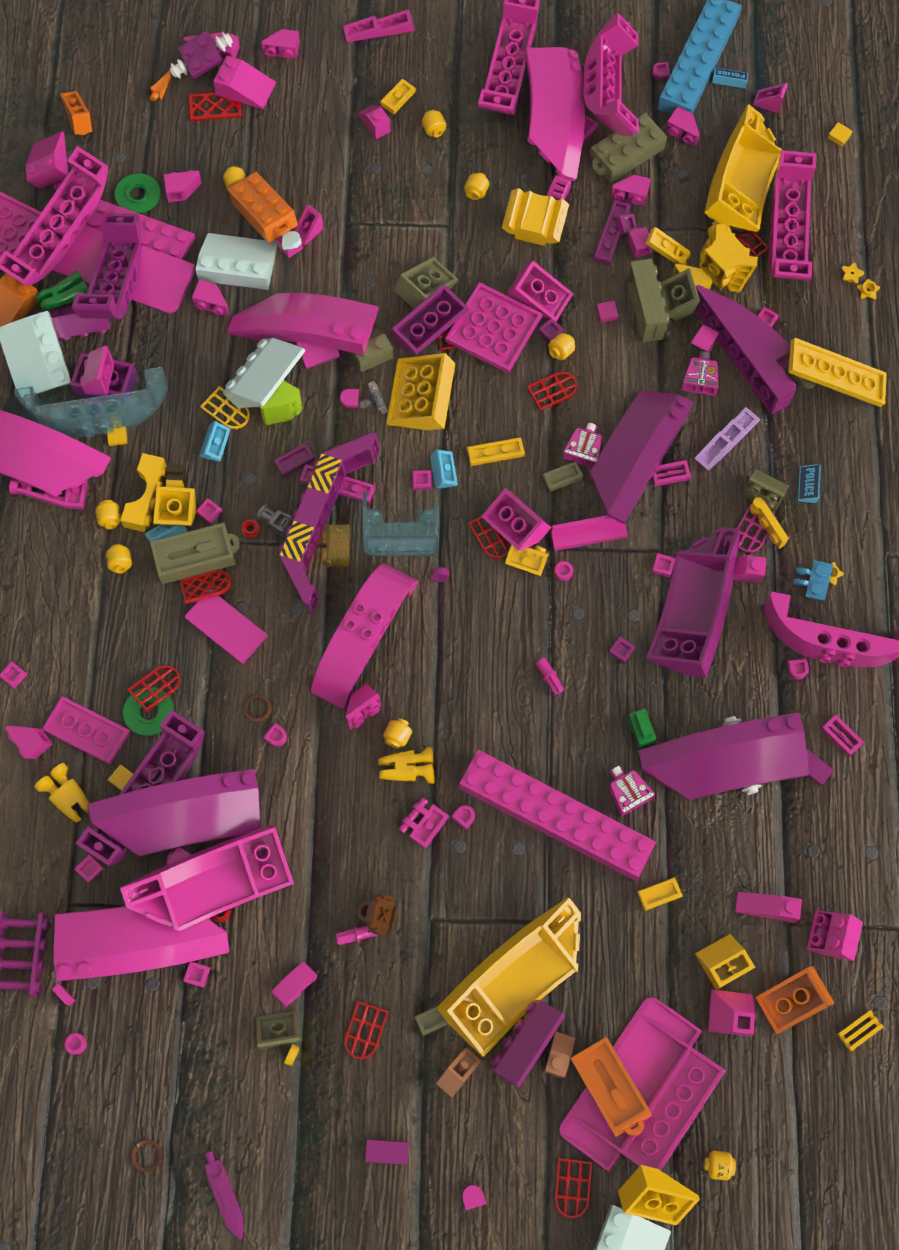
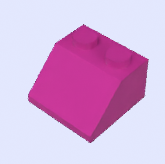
[80,346,114,397]

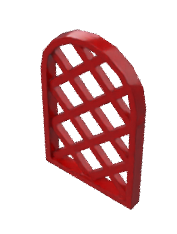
[180,571,231,604]

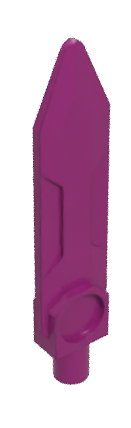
[204,1151,243,1240]

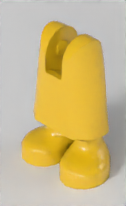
[378,747,435,784]
[34,763,89,823]

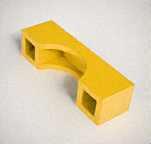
[120,453,167,532]

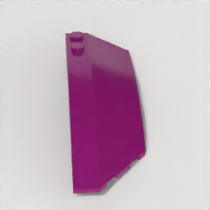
[638,713,809,801]
[87,769,261,857]

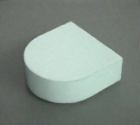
[282,231,301,250]

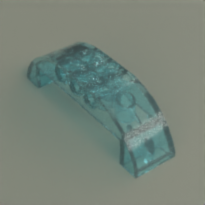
[14,367,169,437]

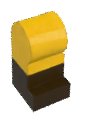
[166,464,186,488]

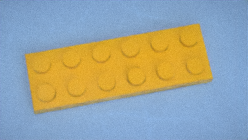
[788,338,887,407]

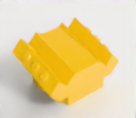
[502,188,569,246]
[699,225,758,292]

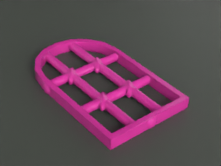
[738,504,777,553]

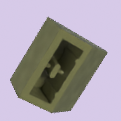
[743,469,789,511]

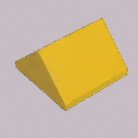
[153,487,196,526]

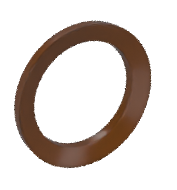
[243,695,272,723]
[132,1140,163,1172]

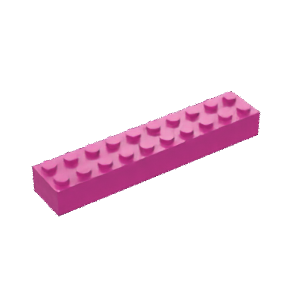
[459,750,656,881]

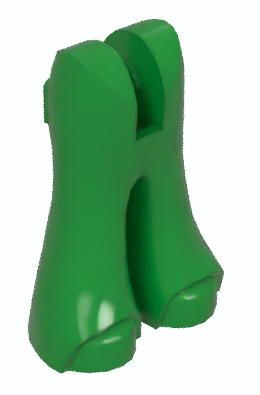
[35,270,88,312]

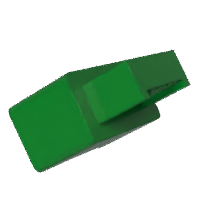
[627,709,656,749]

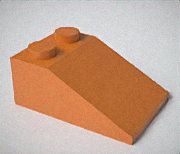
[0,273,38,327]
[755,966,834,1035]

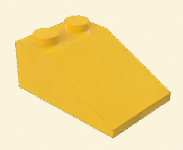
[618,1165,700,1225]

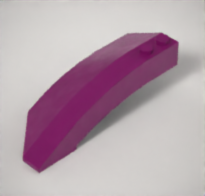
[589,390,694,524]
[646,527,740,678]

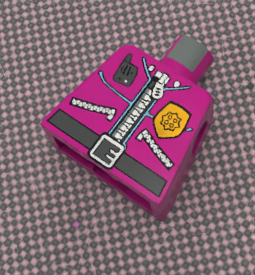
[681,351,719,396]

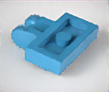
[793,560,833,602]

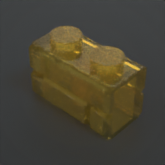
[323,525,350,567]

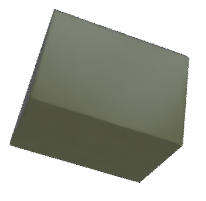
[256,1010,302,1050]

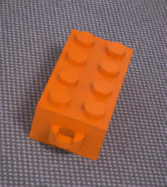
[227,172,298,243]
[571,1037,652,1137]

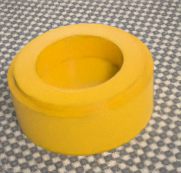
[284,1044,300,1066]

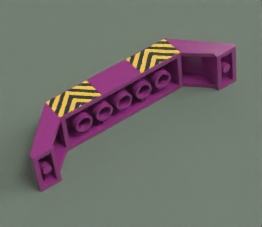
[279,433,380,615]

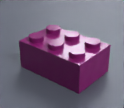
[70,352,138,406]

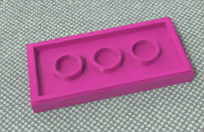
[184,589,268,665]
[42,696,130,766]

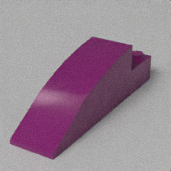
[695,285,797,415]

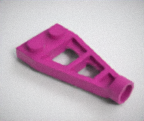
[9,479,88,510]

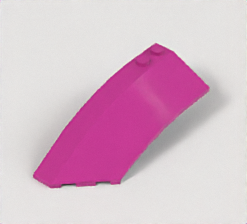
[54,906,230,981]

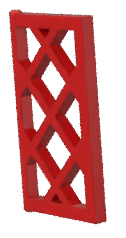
[188,92,242,121]

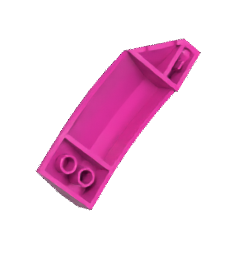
[525,47,585,181]
[227,293,379,355]
[0,410,111,497]
[120,824,294,932]

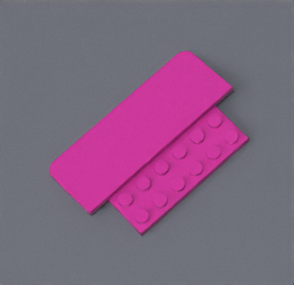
[52,200,196,313]
[560,997,726,1172]

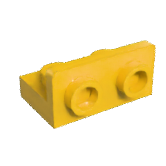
[505,544,549,576]

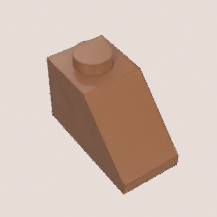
[544,1032,575,1079]
[436,1048,482,1097]

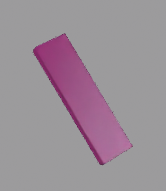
[550,515,628,551]

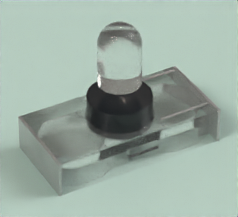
[360,381,388,414]

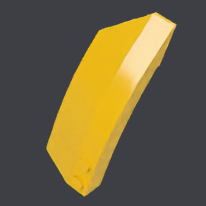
[705,104,782,232]
[436,898,581,1057]

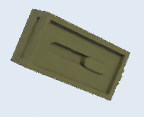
[589,113,667,183]
[627,258,670,343]
[150,523,240,584]

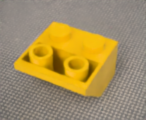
[695,934,755,990]

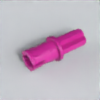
[536,658,564,695]
[336,926,377,945]

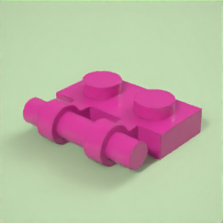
[399,797,449,849]

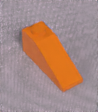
[60,91,92,135]

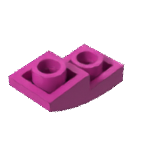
[272,961,317,1007]

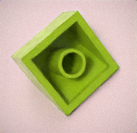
[260,380,303,425]

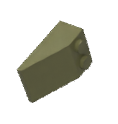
[393,257,458,309]

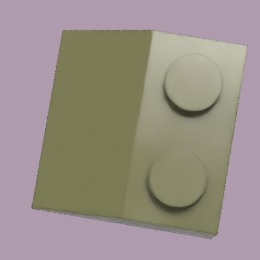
[661,268,700,321]
[350,328,393,373]

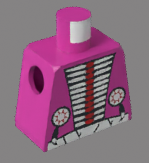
[563,423,602,468]
[609,766,655,817]

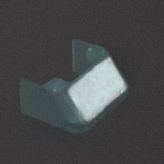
[362,492,439,556]

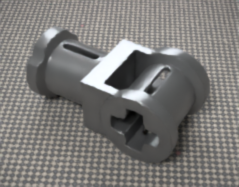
[257,504,294,538]

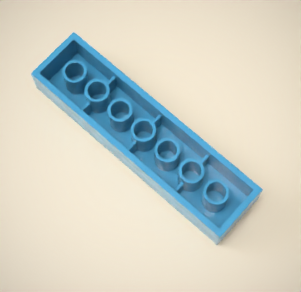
[657,0,742,115]

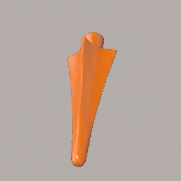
[150,70,173,102]

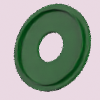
[115,174,161,214]
[123,687,174,736]

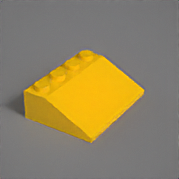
[386,353,455,430]

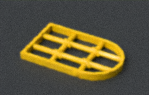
[200,386,250,429]

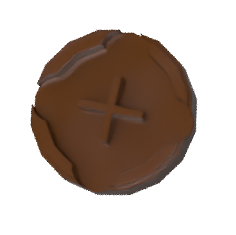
[357,894,397,935]

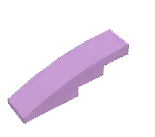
[695,407,760,471]

